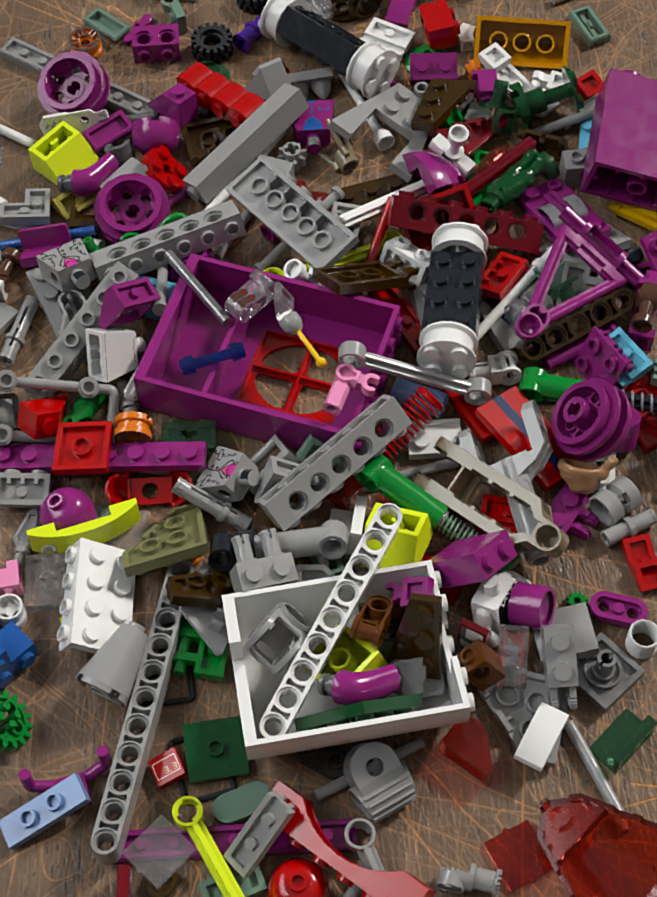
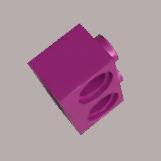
[132,23,181,63]

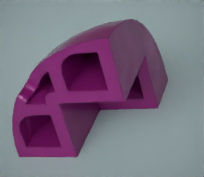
[402,151,466,195]

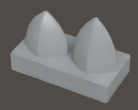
[287,67,333,101]

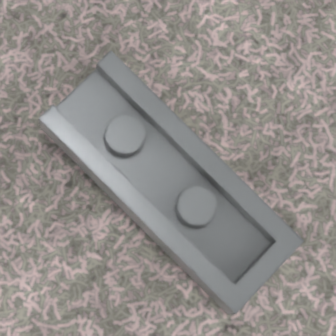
[223,791,296,878]

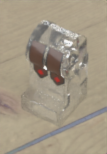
[224,269,275,323]

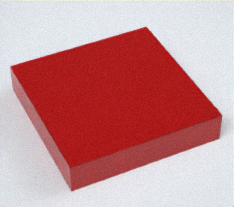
[52,421,114,476]

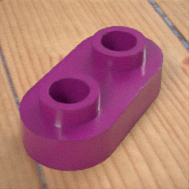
[589,591,648,628]

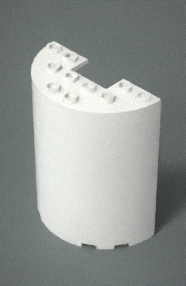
[222,560,475,760]

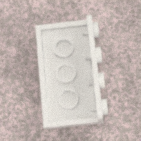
[57,538,135,654]

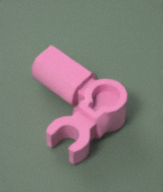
[323,363,380,415]

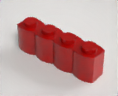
[176,62,265,128]

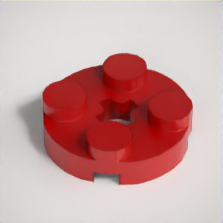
[142,145,187,195]

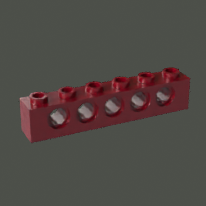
[386,190,544,254]

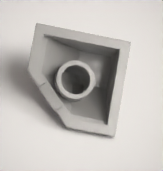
[242,57,291,101]

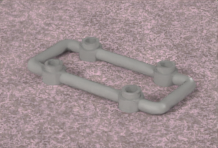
[0,370,120,446]

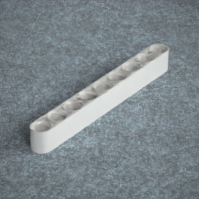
[259,503,402,738]

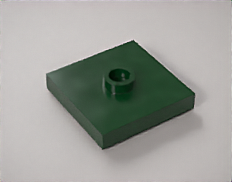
[182,716,250,785]

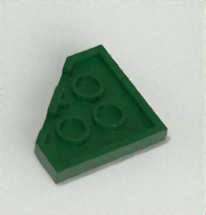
[294,693,423,731]

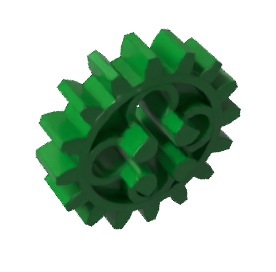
[0,690,33,754]

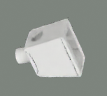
[85,327,146,383]

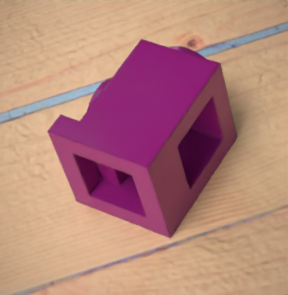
[472,69,499,108]

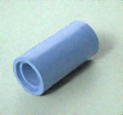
[390,377,449,419]

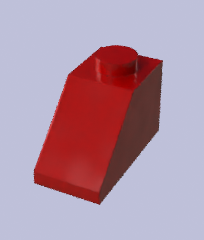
[17,394,68,440]

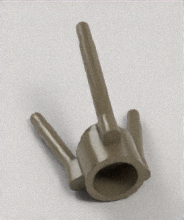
[316,118,359,174]

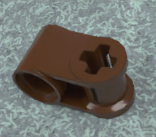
[349,594,393,649]

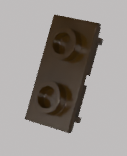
[517,128,568,162]

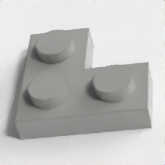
[0,188,51,227]

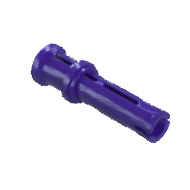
[233,15,263,52]

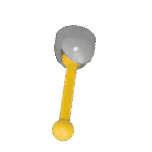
[279,311,326,368]

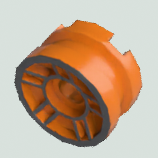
[68,26,103,60]
[113,411,153,443]

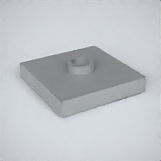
[532,602,600,668]

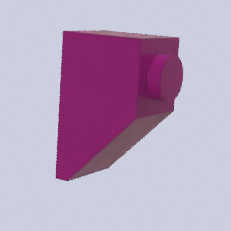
[148,83,198,127]

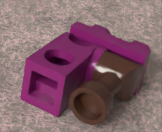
[628,270,657,352]

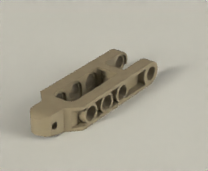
[411,436,569,558]

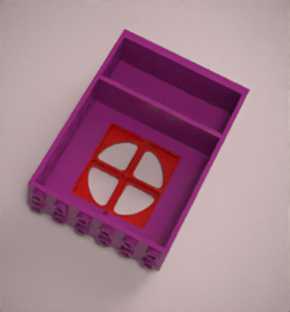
[133,253,404,453]

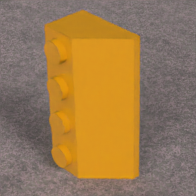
[473,15,571,69]

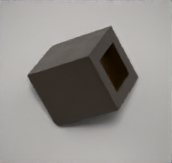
[69,204,99,239]

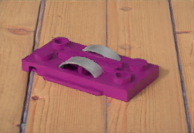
[516,177,611,254]

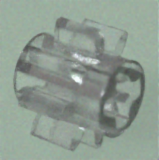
[308,0,334,20]

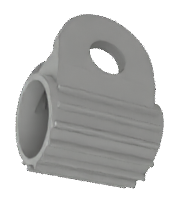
[243,602,312,674]
[343,742,417,824]

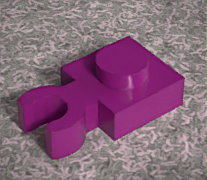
[385,576,435,609]

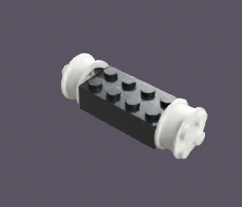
[258,0,400,99]
[417,222,488,379]

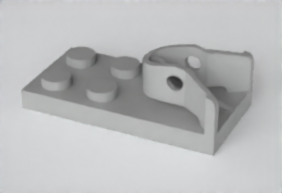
[26,267,93,338]

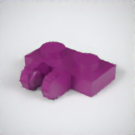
[551,485,600,541]

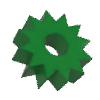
[566,591,589,607]

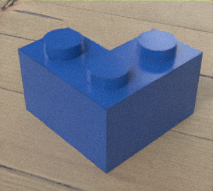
[0,621,39,689]

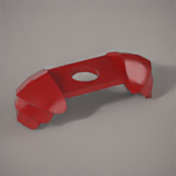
[104,471,194,507]

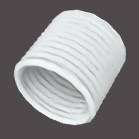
[625,619,657,659]

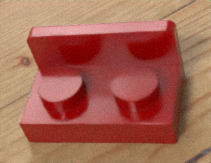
[482,251,529,302]

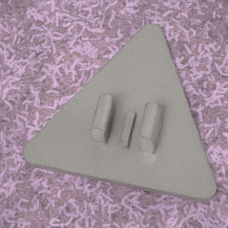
[180,606,228,656]

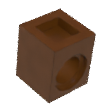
[455,639,506,692]

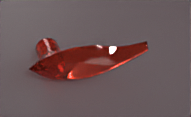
[473,145,509,175]

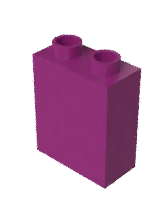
[580,68,657,212]

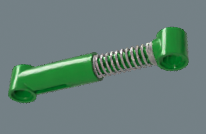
[355,454,521,572]

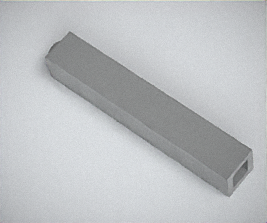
[183,83,309,204]

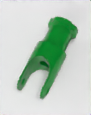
[63,381,109,423]

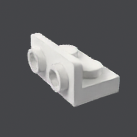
[379,236,430,286]

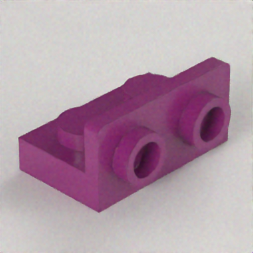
[410,52,458,85]

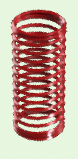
[376,386,445,460]

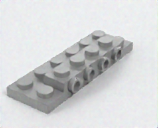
[226,155,359,268]

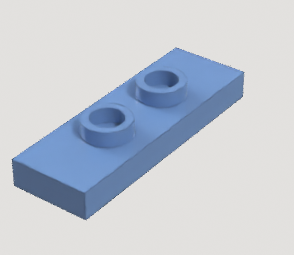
[0,773,91,850]

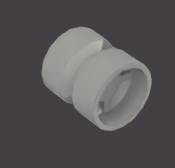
[588,475,642,527]

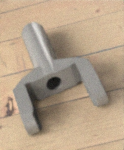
[458,400,553,566]

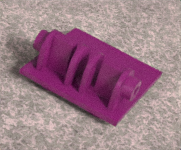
[572,326,634,385]

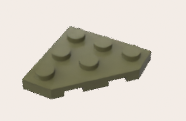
[122,503,210,577]

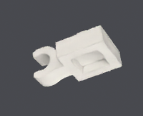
[531,70,568,99]

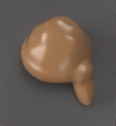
[557,455,618,495]

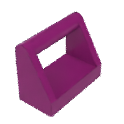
[99,277,161,329]

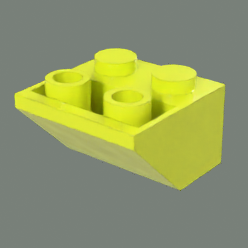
[28,121,99,185]
[360,502,433,569]

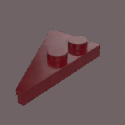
[429,112,517,158]

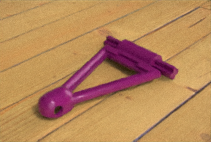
[514,206,644,340]

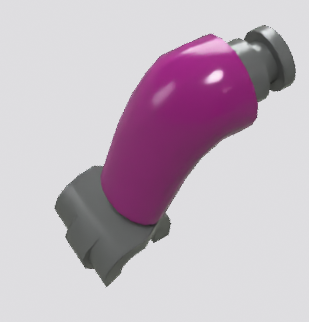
[57,139,136,197]
[317,657,426,705]

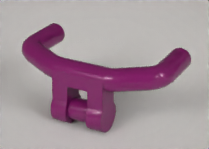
[18,745,112,807]

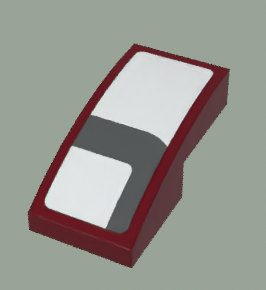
[457,617,492,647]

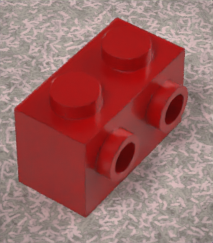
[419,0,461,50]

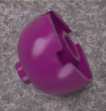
[131,116,180,155]
[39,487,97,531]

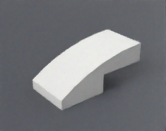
[513,702,569,772]

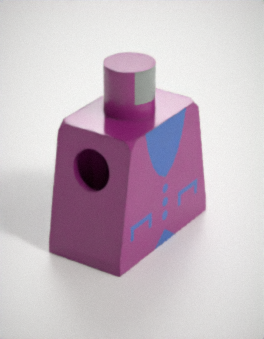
[292,99,335,154]

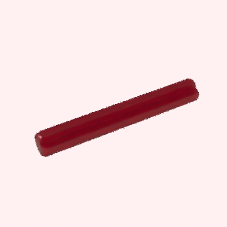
[466,136,537,196]

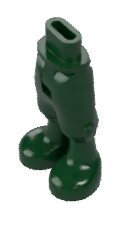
[480,148,560,212]

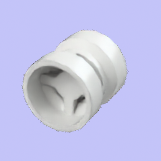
[0,594,28,629]

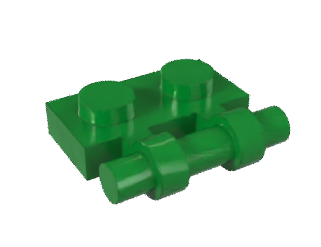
[172,619,229,682]

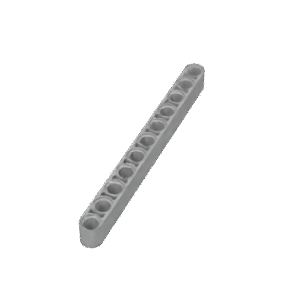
[91,559,195,865]

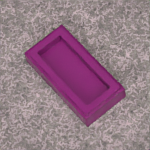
[82,109,132,154]

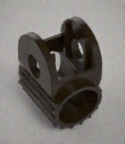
[324,0,383,23]

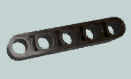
[515,289,634,362]

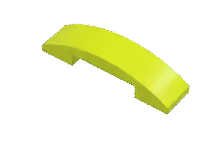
[26,498,141,553]

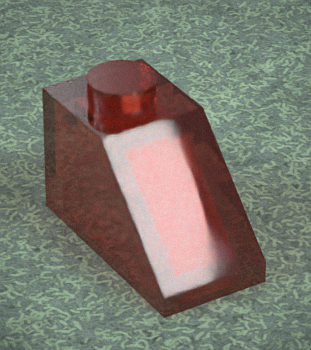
[440,718,494,787]

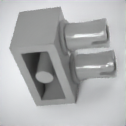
[229,528,299,593]

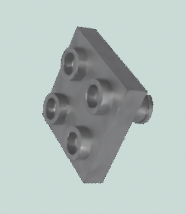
[576,632,645,713]

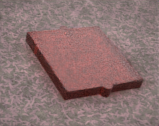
[483,820,556,892]

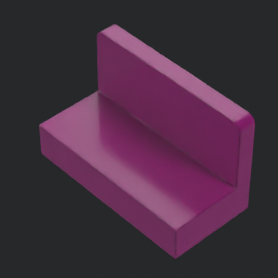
[18,223,72,268]

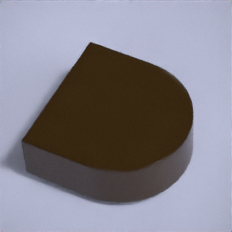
[145,864,182,897]

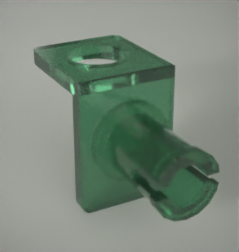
[478,79,517,136]
[533,267,579,303]

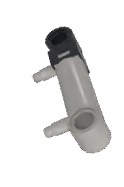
[208,520,348,572]

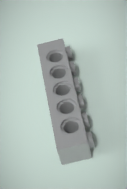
[89,200,246,283]
[22,261,140,400]
[256,394,412,531]

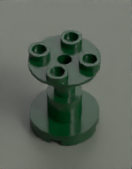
[509,66,584,130]

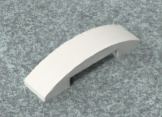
[478,42,560,118]

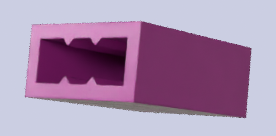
[430,529,518,590]

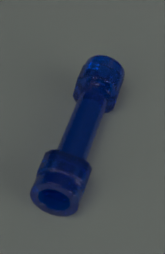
[178,342,246,376]

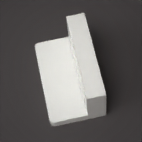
[330,495,367,554]

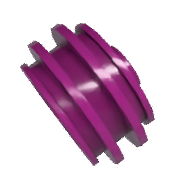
[37,50,110,121]
[94,173,171,244]
[551,378,632,462]

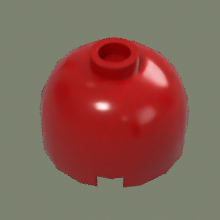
[268,858,330,897]

